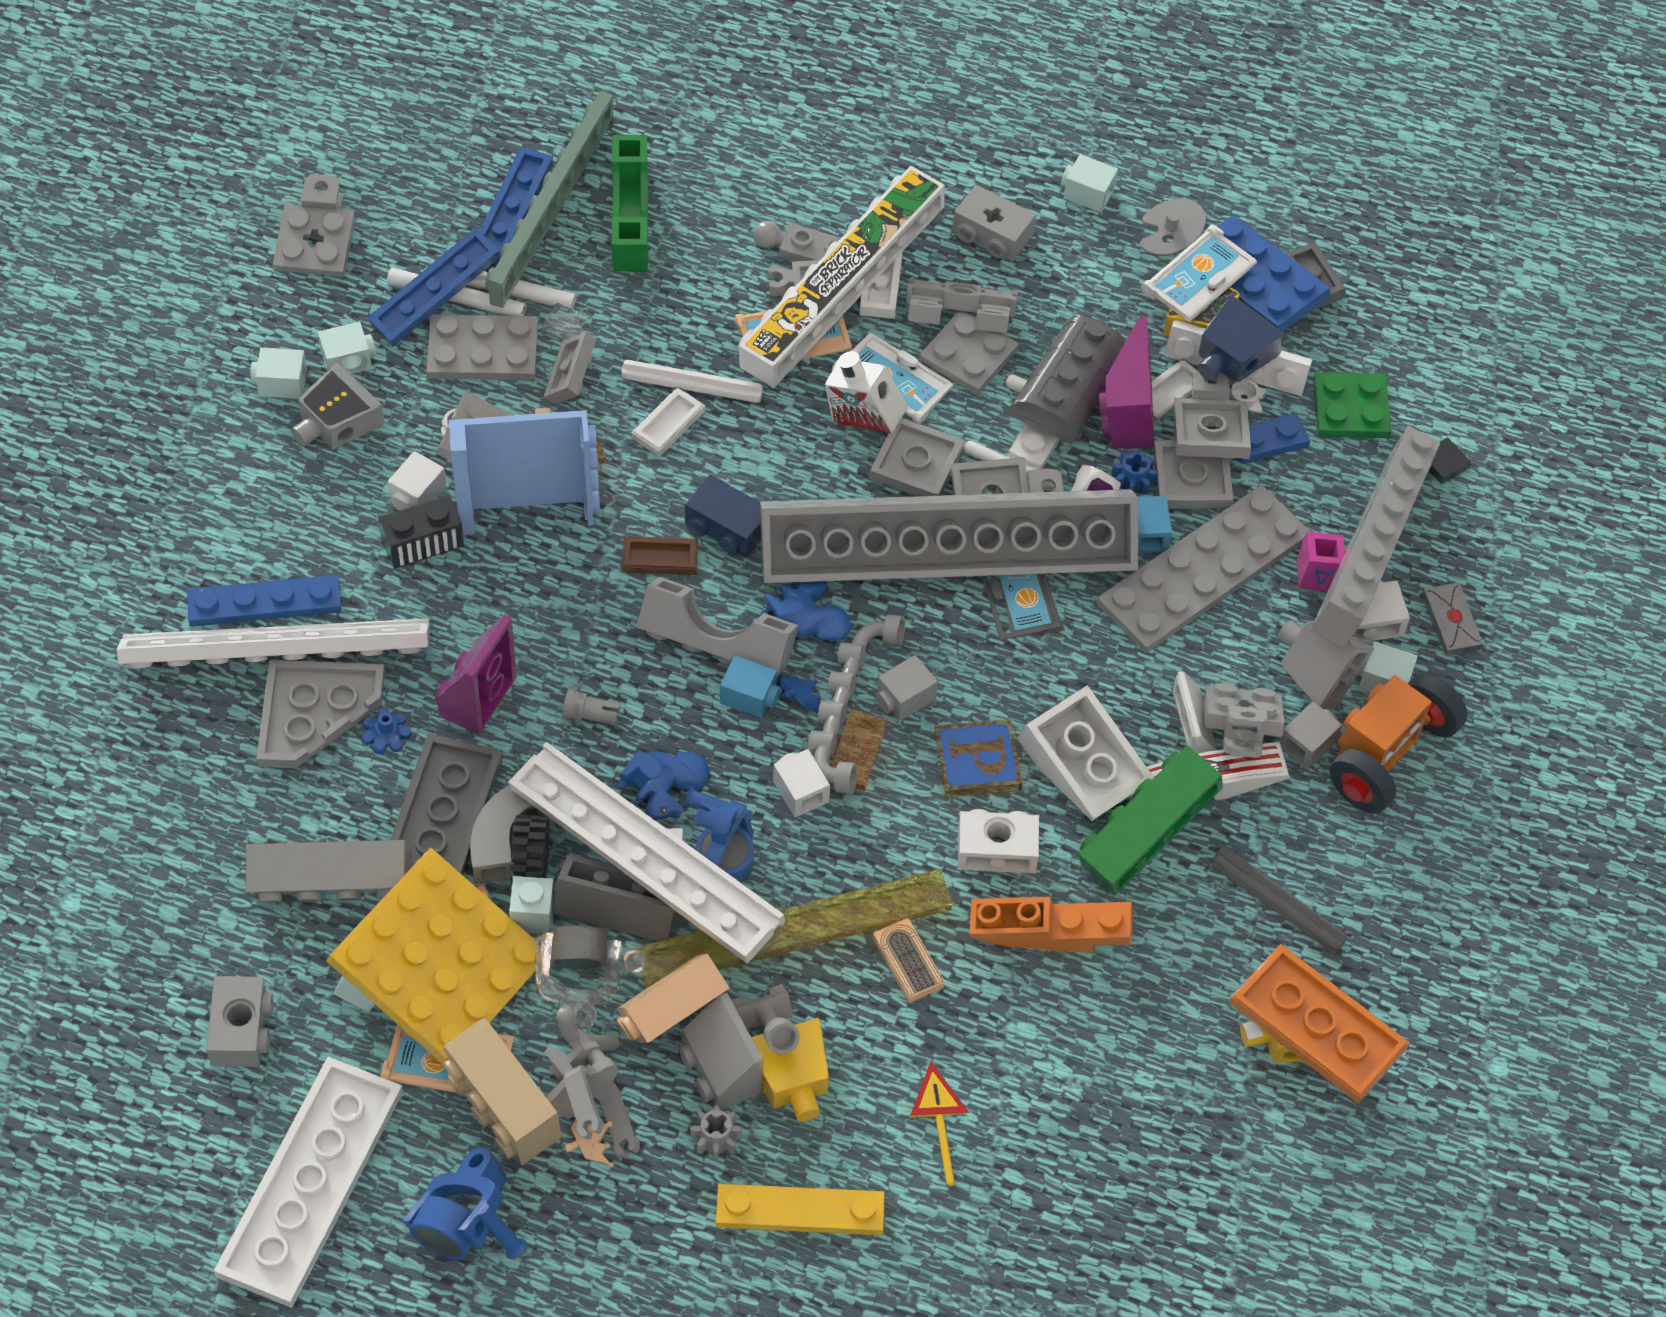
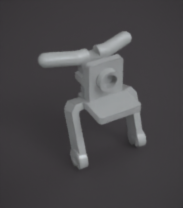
[544,1008,640,1158]

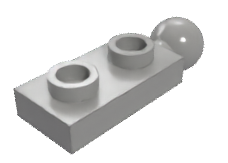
[753,221,841,262]

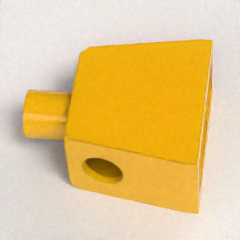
[751,1018,829,1122]

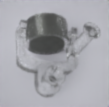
[535,925,646,1032]

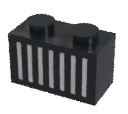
[378,495,464,569]

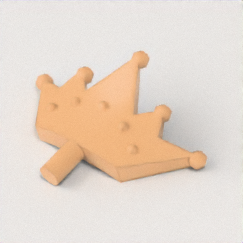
[564,1120,614,1167]

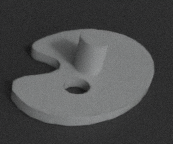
[1140,198,1206,256]

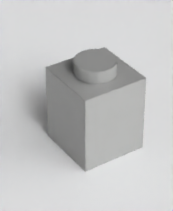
[876,655,938,721]
[1280,701,1342,770]

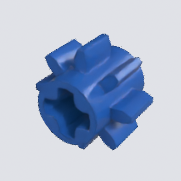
[1111,450,1158,495]

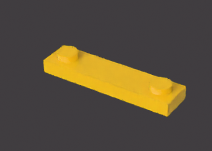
[716,1184,884,1235]

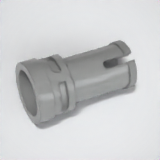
[562,688,621,727]

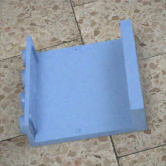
[449,410,600,535]

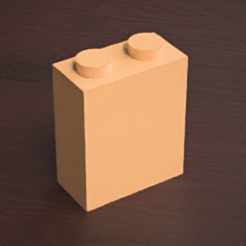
[616,954,730,1043]

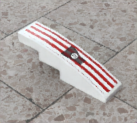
[1129,742,1290,801]

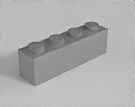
[246,840,412,903]

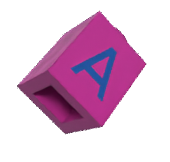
[1296,532,1345,591]

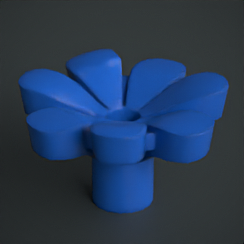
[361,708,412,755]

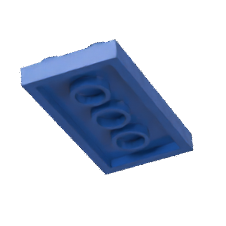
[1182,214,1330,332]

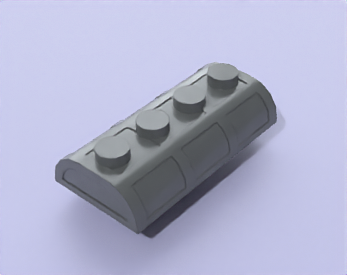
[1007,316,1126,444]

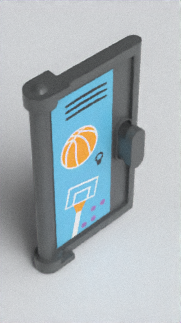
[982,573,1065,640]

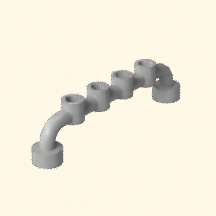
[808,614,905,794]

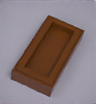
[622,536,698,575]

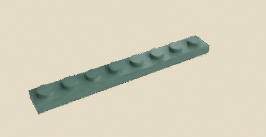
[485,91,613,308]

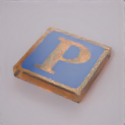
[934,719,1023,798]

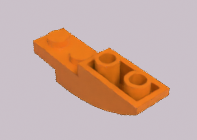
[969,897,1133,953]

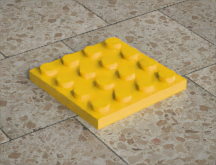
[326,847,551,1065]

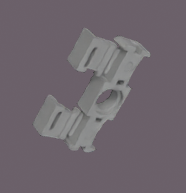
[906,277,1018,333]

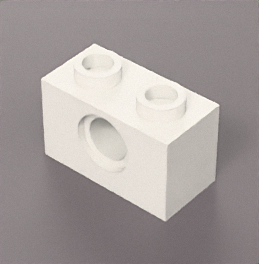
[957,809,1039,874]

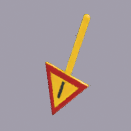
[909,1061,969,1186]

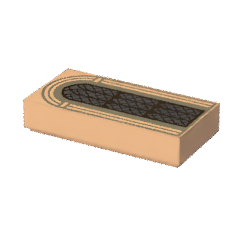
[872,918,945,1003]

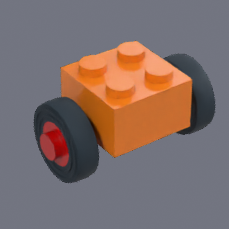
[1330,674,1468,814]

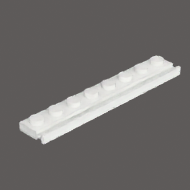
[117,618,429,668]
[508,742,786,964]

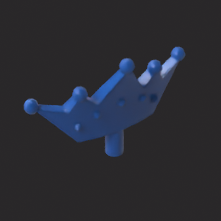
[777,673,821,713]

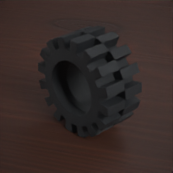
[510,815,550,885]

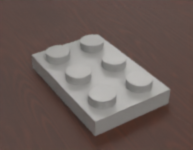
[426,314,538,380]

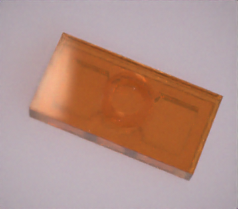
[831,709,888,791]

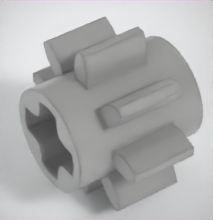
[690,1105,742,1160]

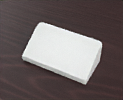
[1173,671,1217,754]

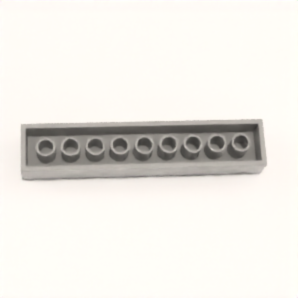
[760,489,1138,583]

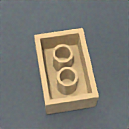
[443,1017,562,1165]

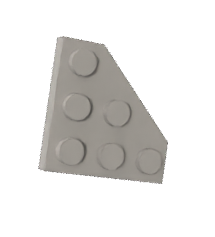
[256,660,385,768]

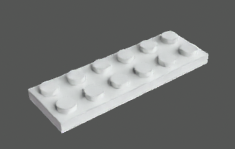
[214,1057,403,1308]

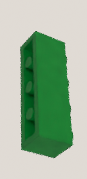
[1078,745,1223,895]

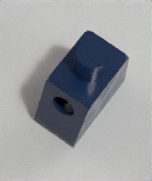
[1197,295,1285,382]

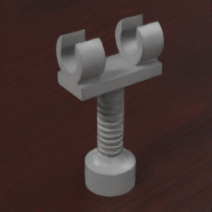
[731,984,800,1054]

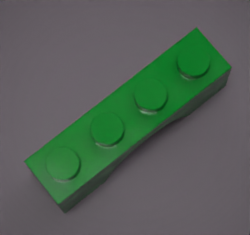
[612,135,648,271]

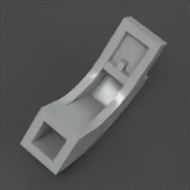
[470,785,551,884]

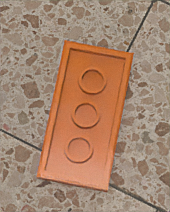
[1229,944,1410,1104]

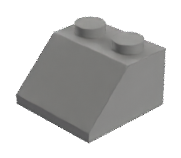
[679,992,763,1111]

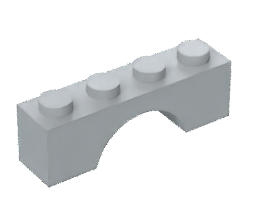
[636,577,799,676]

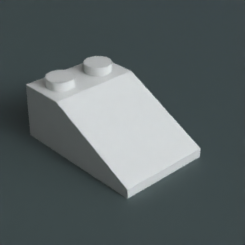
[1017,685,1154,821]

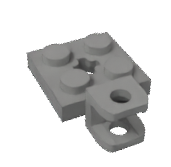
[273,174,356,277]
[1173,370,1251,459]
[951,457,1064,495]
[1204,683,1284,758]

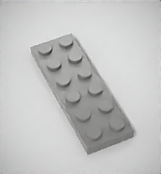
[1096,485,1311,654]

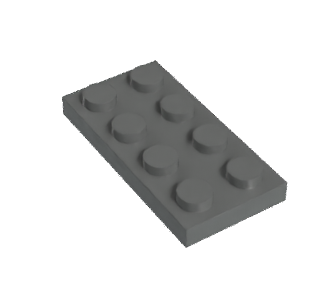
[390,733,503,875]

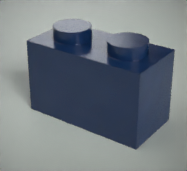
[685,474,761,558]

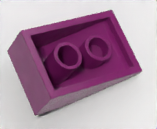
[1099,317,1155,449]
[435,615,517,735]

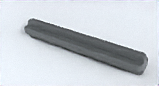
[1212,847,1347,953]

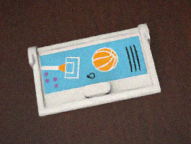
[1141,225,1257,322]
[832,332,955,424]

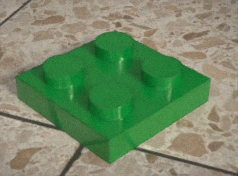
[1313,372,1391,439]

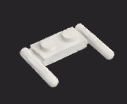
[963,375,1061,472]

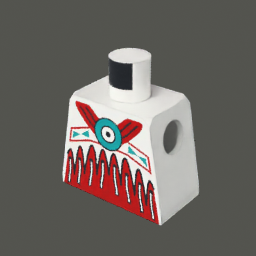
[825,352,908,433]

